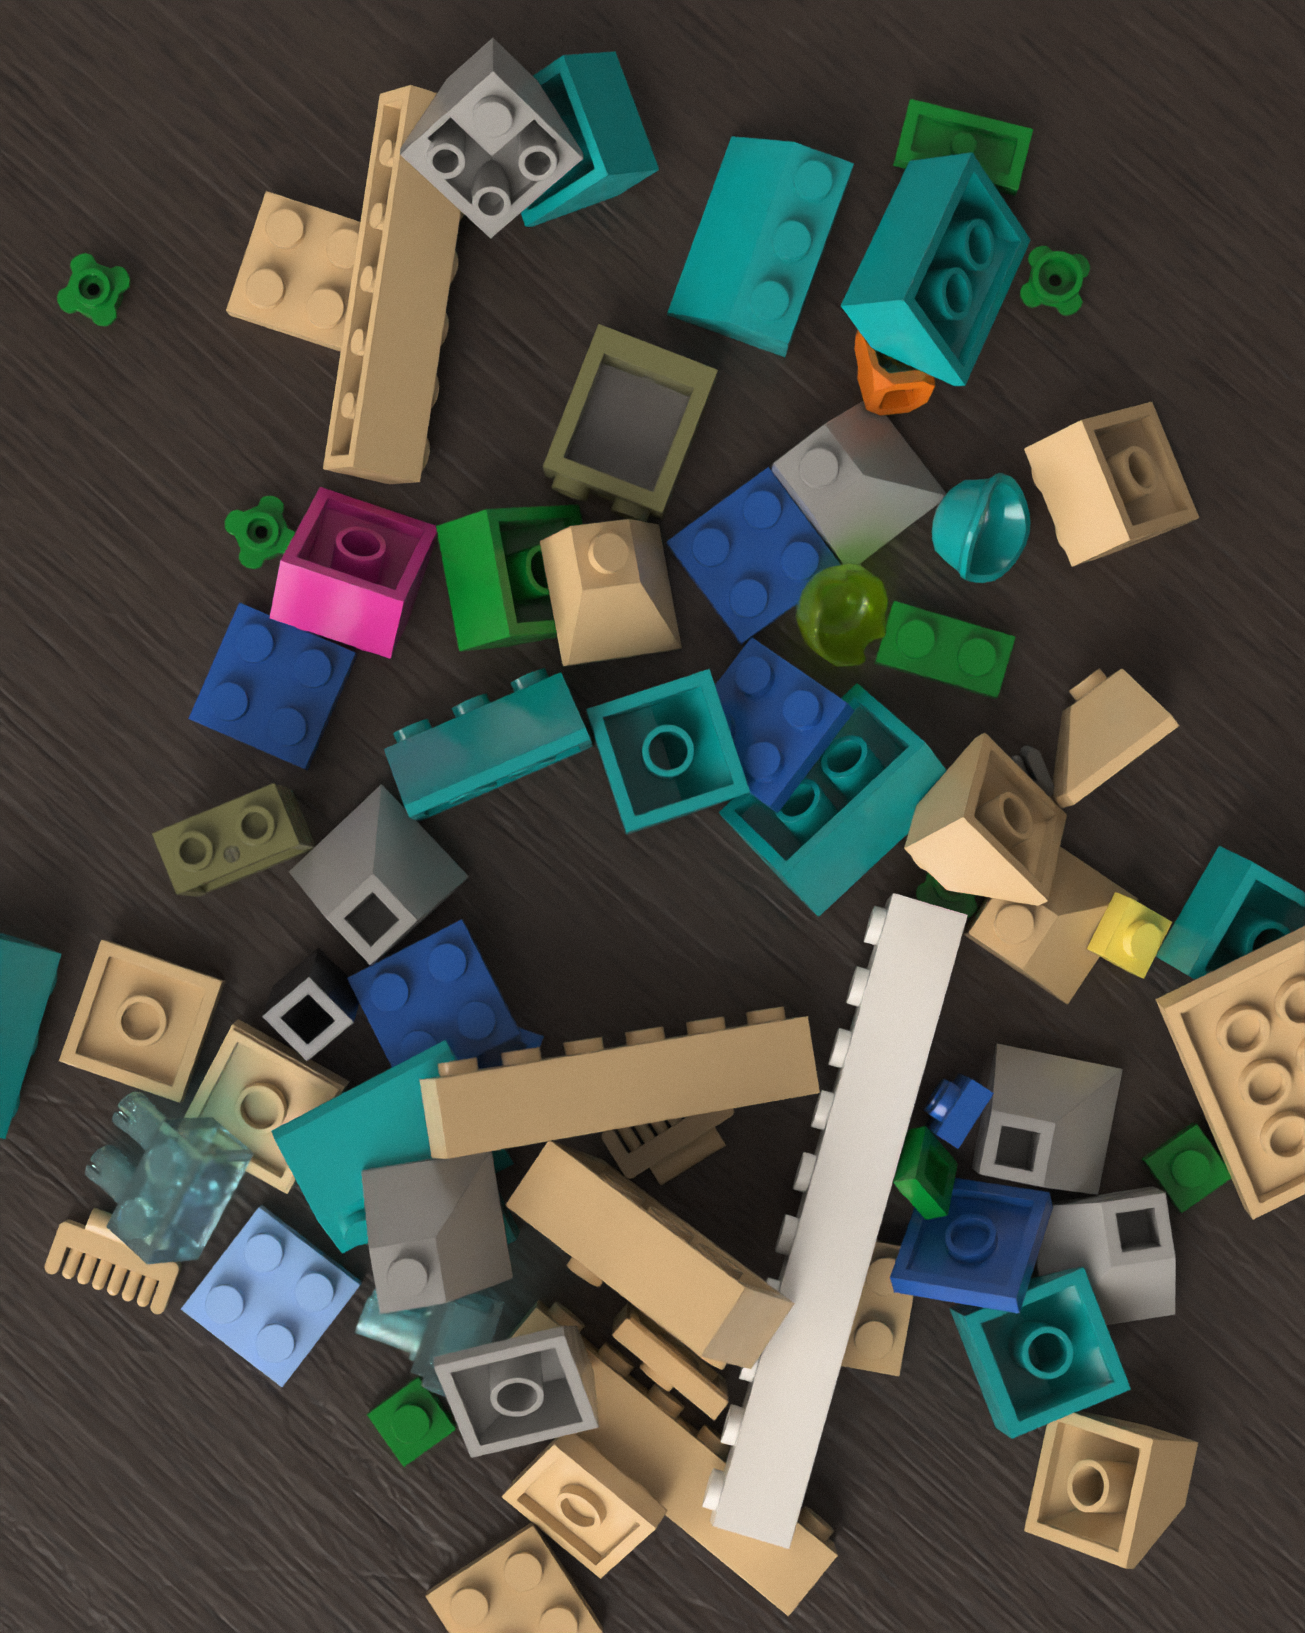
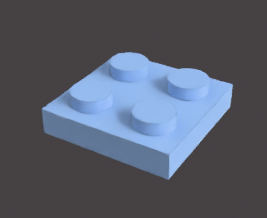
[181,1205,362,1387]

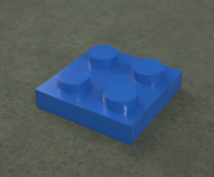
[666,467,844,646]
[188,602,358,770]
[715,637,854,813]
[347,919,522,1068]
[890,1178,1053,1314]

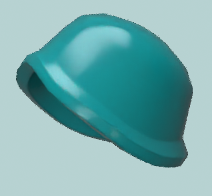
[931,473,1031,583]

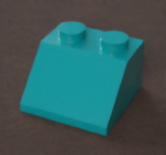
[521,51,659,227]
[586,669,750,835]
[1155,846,1305,980]
[949,1266,1131,1439]

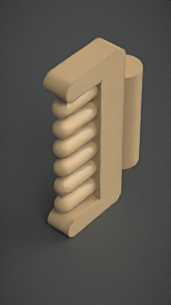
[602,1109,734,1186]
[44,1208,182,1314]

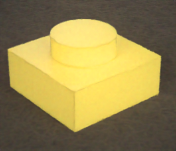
[1087,892,1172,979]

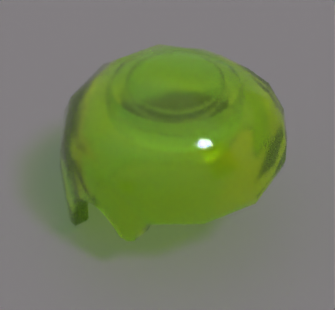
[795,563,888,667]

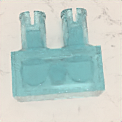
[85,1091,254,1265]
[355,1289,506,1396]

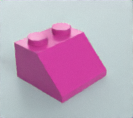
[270,487,437,659]

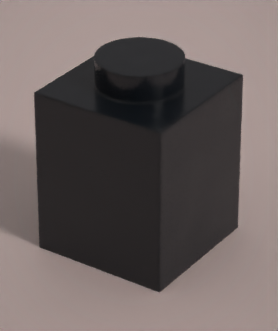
[262,947,359,1061]

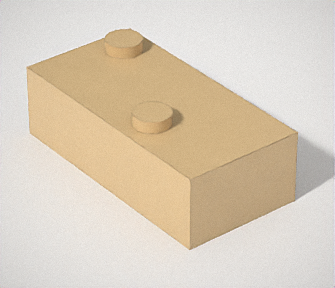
[506,1141,795,1370]

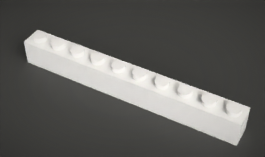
[702,893,968,1549]

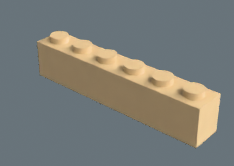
[323,85,464,484]
[419,1006,820,1159]
[507,1300,838,1616]

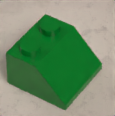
[436,505,583,651]

